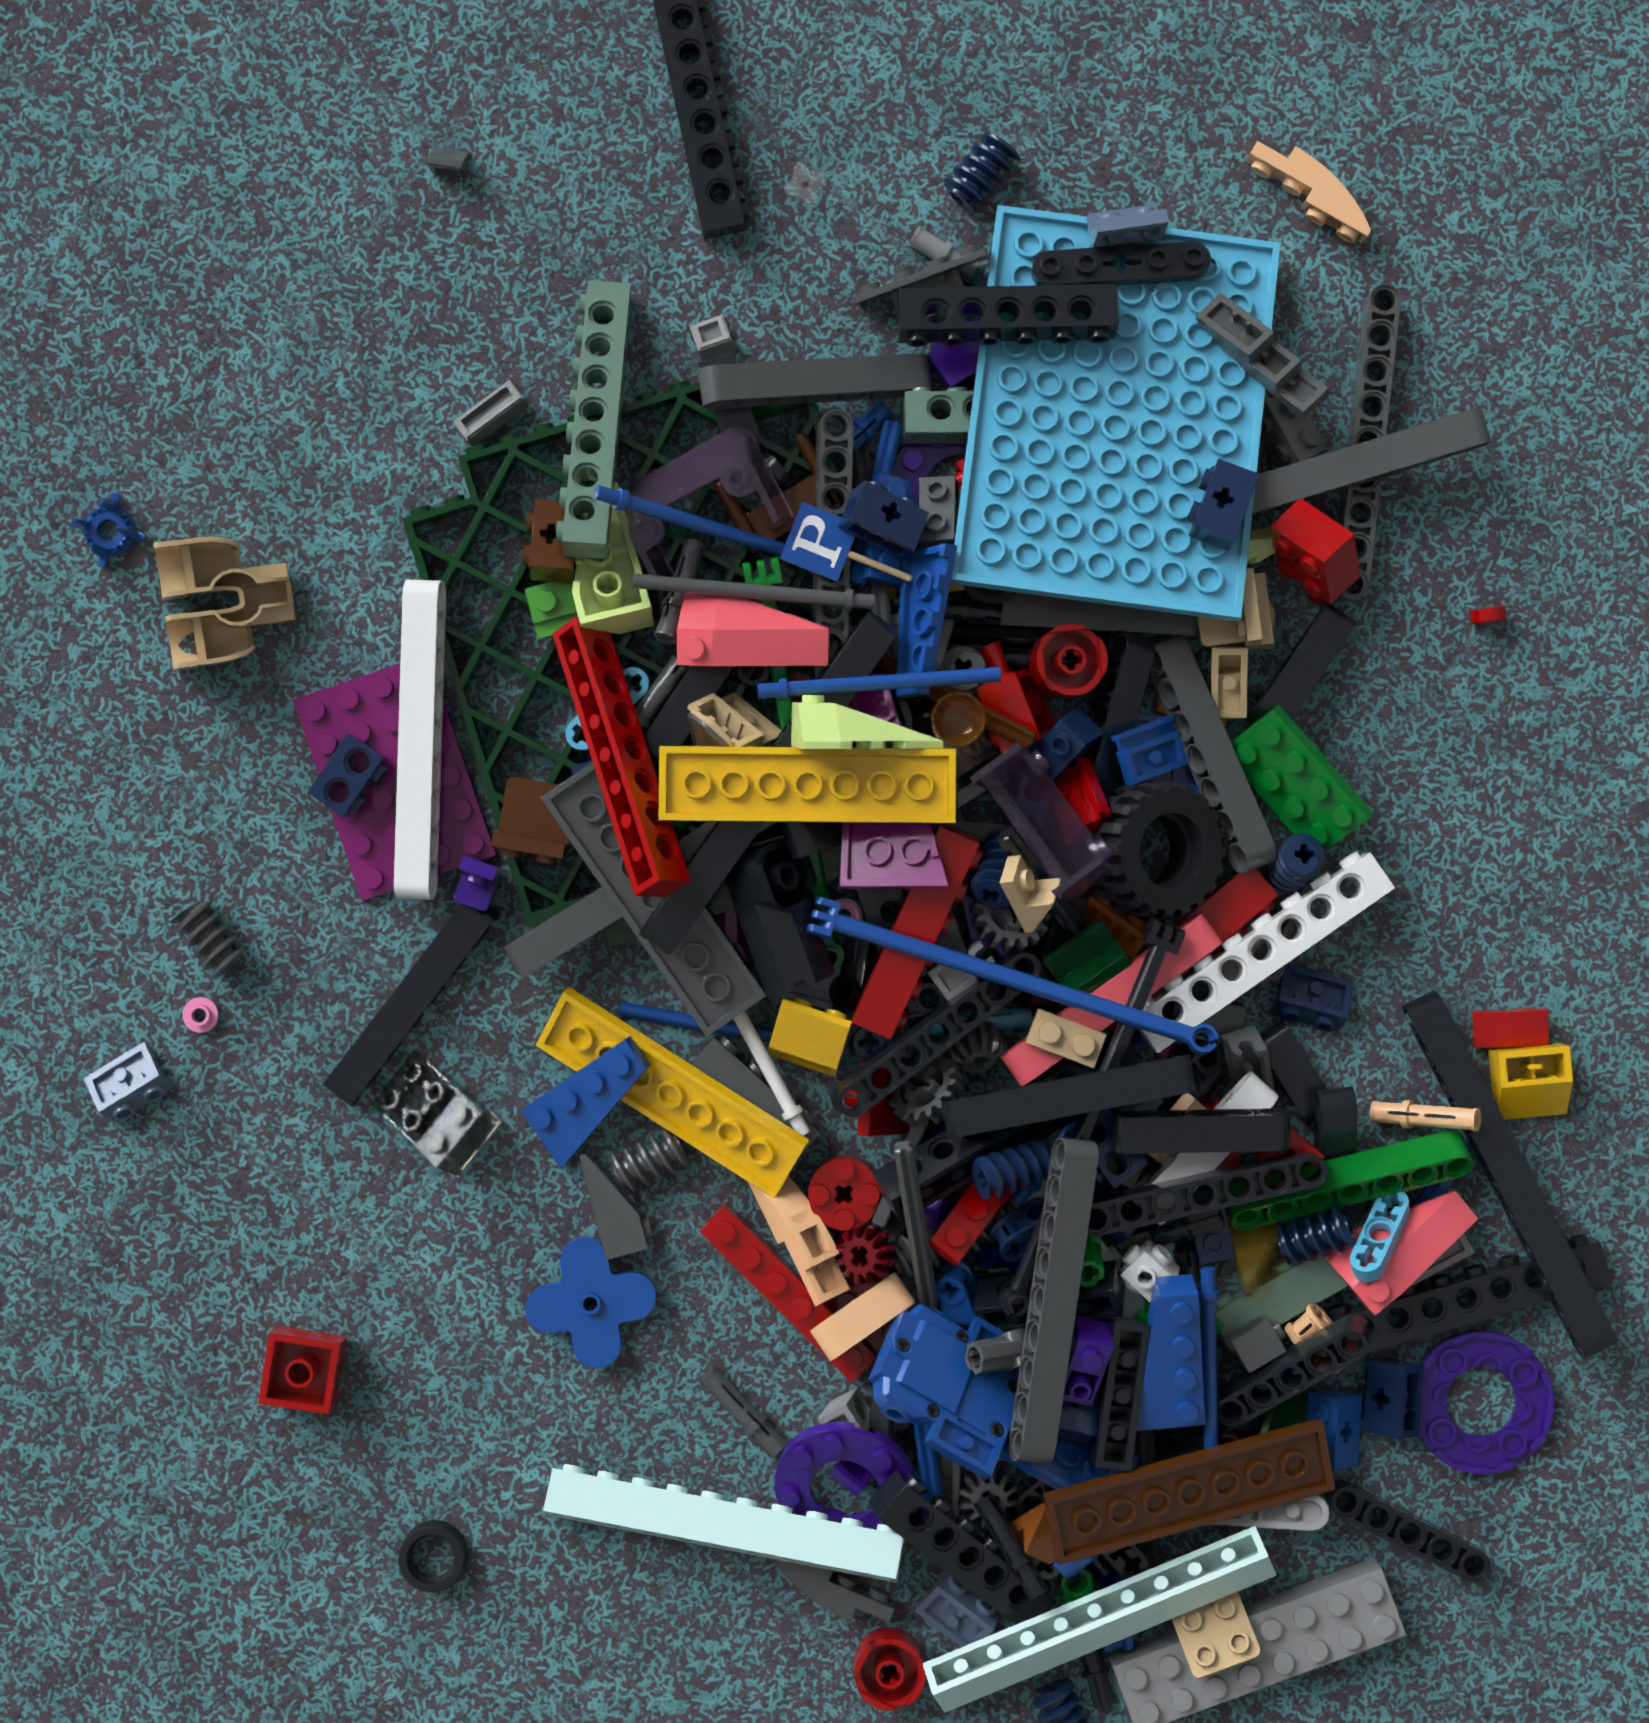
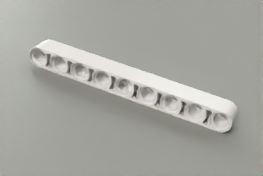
[394,579,446,900]

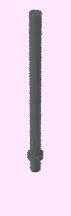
[632,574,875,611]

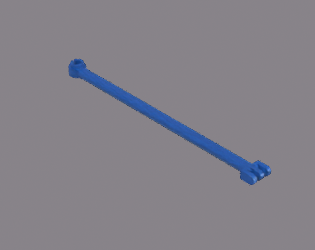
[806,897,1219,1055]

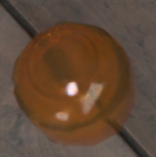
[931,691,986,747]

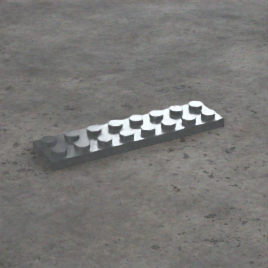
[541,762,766,1037]

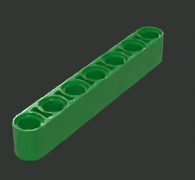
[1227,1130,1474,1230]

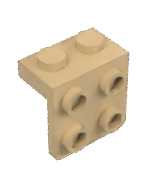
[1171,1592,1261,1679]

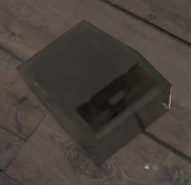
[371,1049,502,1176]

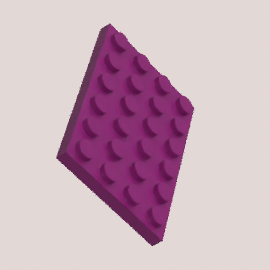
[293,663,497,901]

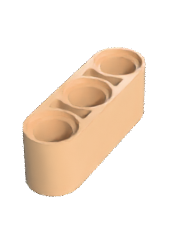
[810,1272,915,1361]

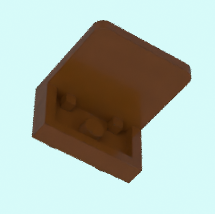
[491,777,570,865]

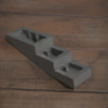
[1196,293,1329,420]

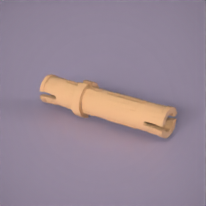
[1370,1100,1481,1131]

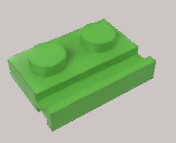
[524,582,578,640]

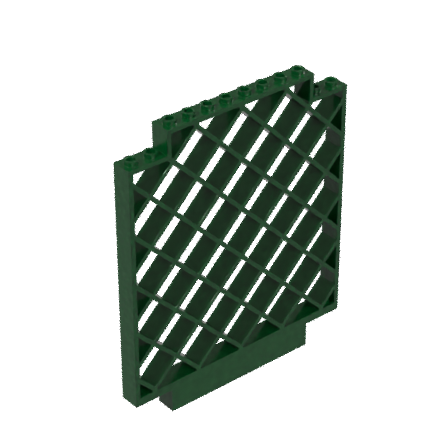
[402,381,913,948]

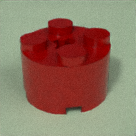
[1029,623,1108,699]
[808,1155,880,1231]
[854,1627,926,1711]

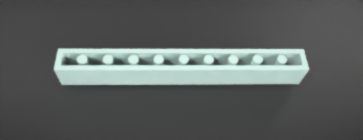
[543,1464,905,1583]
[923,1526,1276,1713]

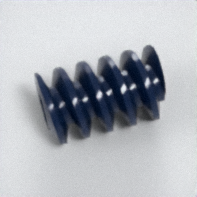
[944,132,1020,215]
[970,829,1025,909]
[1264,833,1325,897]
[972,1139,1051,1201]
[1277,1206,1358,1265]
[1033,1678,1088,1723]

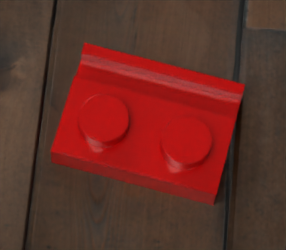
[1048,756,1111,846]

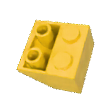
[768,998,852,1078]
[1488,1043,1573,1120]

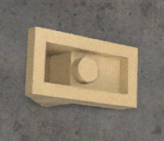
[1211,647,1248,718]
[999,855,1060,933]

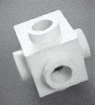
[1120,1238,1180,1302]

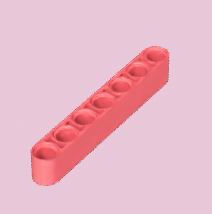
[1000,912,1222,1086]

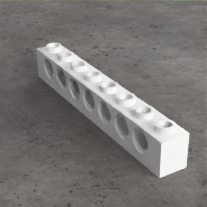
[1137,851,1395,1053]

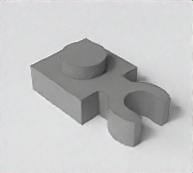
[927,940,995,1002]

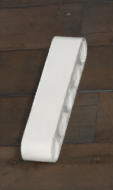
[1133,1071,1279,1225]

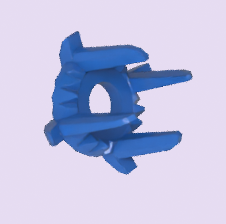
[71,492,146,568]

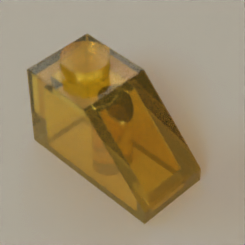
[1227,1218,1278,1298]

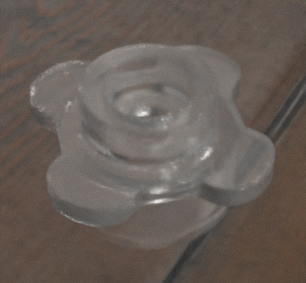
[784,163,826,205]

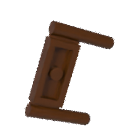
[714,433,842,553]

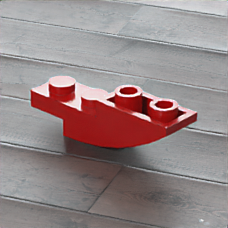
[929,1180,1018,1266]

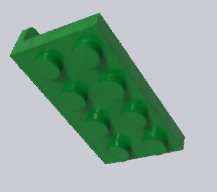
[1231,704,1373,851]

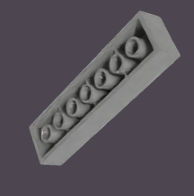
[1108,1558,1406,1723]

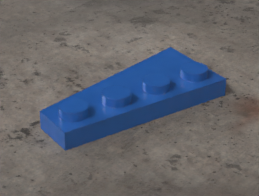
[896,543,958,699]
[521,1036,650,1168]

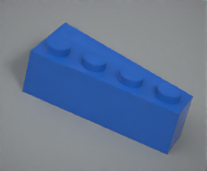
[1137,1274,1206,1431]

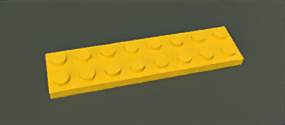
[659,746,956,824]
[535,987,809,1198]

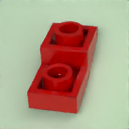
[1472,1008,1550,1048]

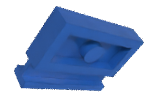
[1111,715,1189,786]

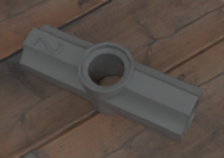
[964,1328,1025,1375]

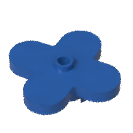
[525,1236,657,1369]

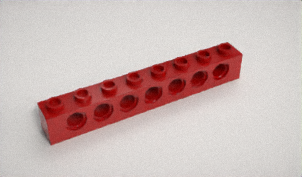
[552,617,691,897]

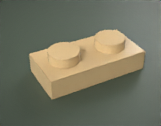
[1025,1008,1107,1068]

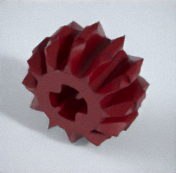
[836,1224,898,1286]

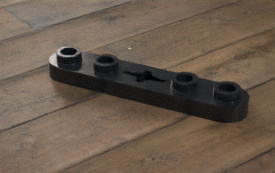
[1031,241,1211,286]

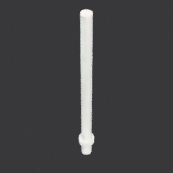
[734,1011,810,1135]

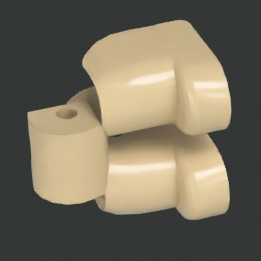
[153,537,296,671]

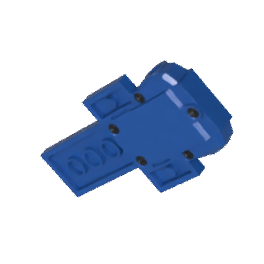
[868,1304,1139,1490]

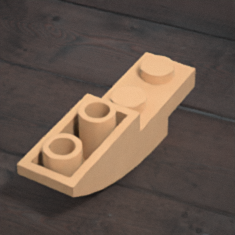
[1246,141,1371,243]
[748,1176,850,1306]

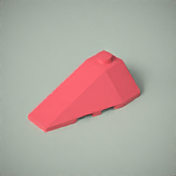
[677,593,830,666]
[1324,1190,1478,1316]

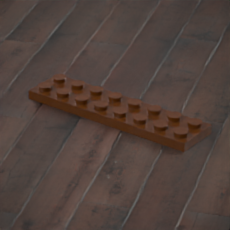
[1042,1418,1335,1565]

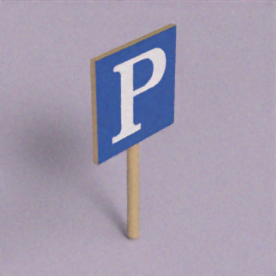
[780,502,913,582]

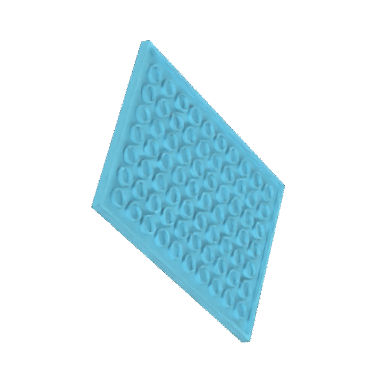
[950,205,1281,622]

